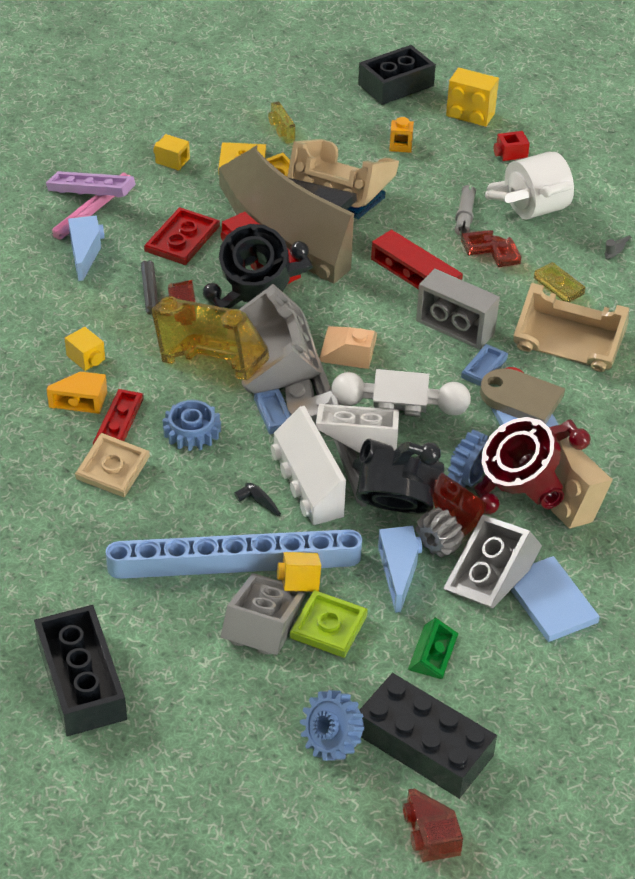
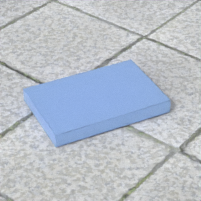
[511,556,600,642]

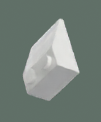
[316,404,399,453]

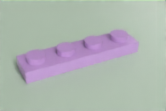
[46,171,136,197]

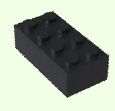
[34,605,127,737]
[360,672,497,799]

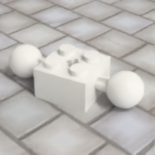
[332,369,471,416]

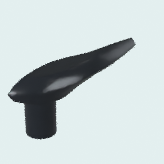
[234,483,281,516]

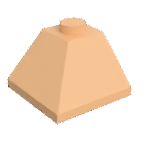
[320,326,377,369]

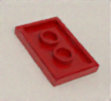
[144,207,220,265]

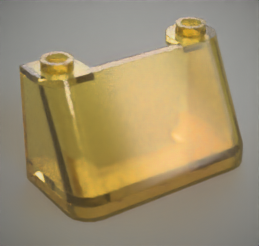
[151,296,270,380]

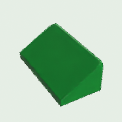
[408,617,459,679]

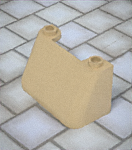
[288,139,399,207]
[513,283,629,372]

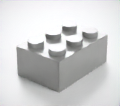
[416,269,500,350]

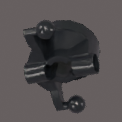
[202,224,313,312]
[352,439,444,514]

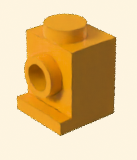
[389,117,414,153]

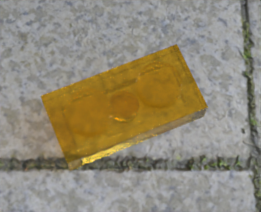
[268,101,295,144]
[534,262,586,302]

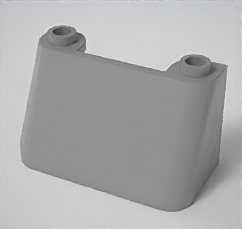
[227,284,322,394]

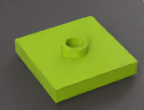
[290,590,368,658]

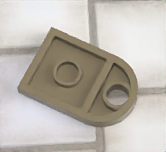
[480,368,565,424]

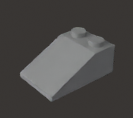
[443,515,542,609]
[220,573,307,655]

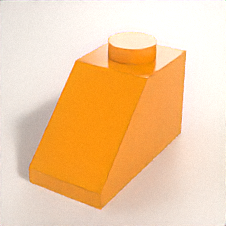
[47,371,107,414]

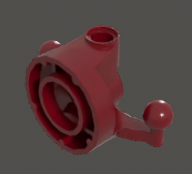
[474,417,591,515]

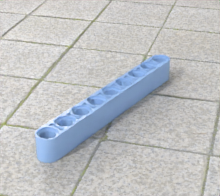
[106,530,362,579]

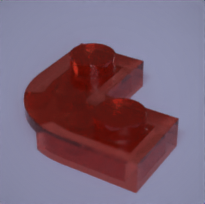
[461,230,521,267]

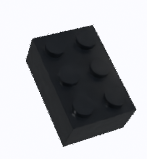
[358,45,436,105]

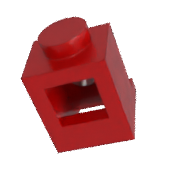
[493,131,530,161]

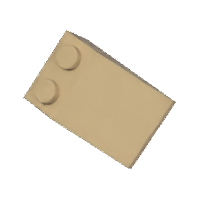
[551,437,613,529]

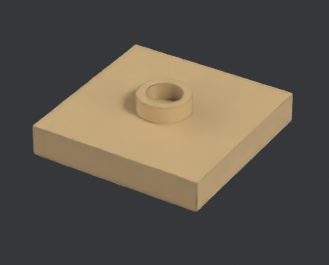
[75,433,150,497]

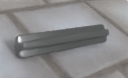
[141,260,159,314]

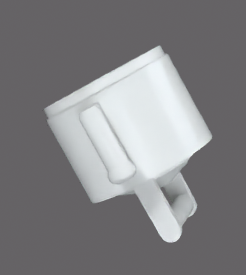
[485,152,574,220]

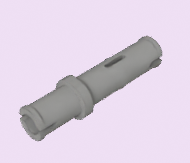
[455,185,476,236]

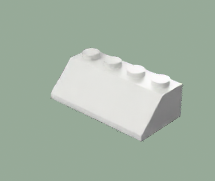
[271,406,346,525]

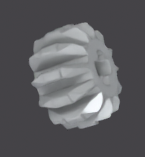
[415,507,464,558]

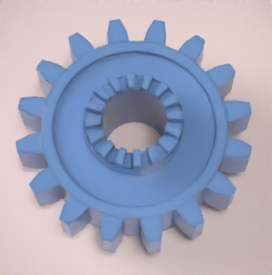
[162,400,221,451]
[447,429,488,489]
[300,690,364,761]

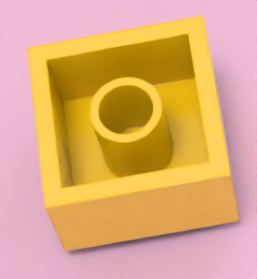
[446,67,499,127]

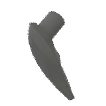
[604,235,632,259]

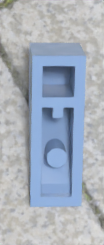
[68,215,105,281]
[378,526,422,613]

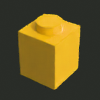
[153,134,190,170]
[65,327,105,371]
[277,552,321,592]

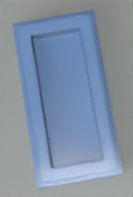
[461,344,508,386]
[254,389,291,435]

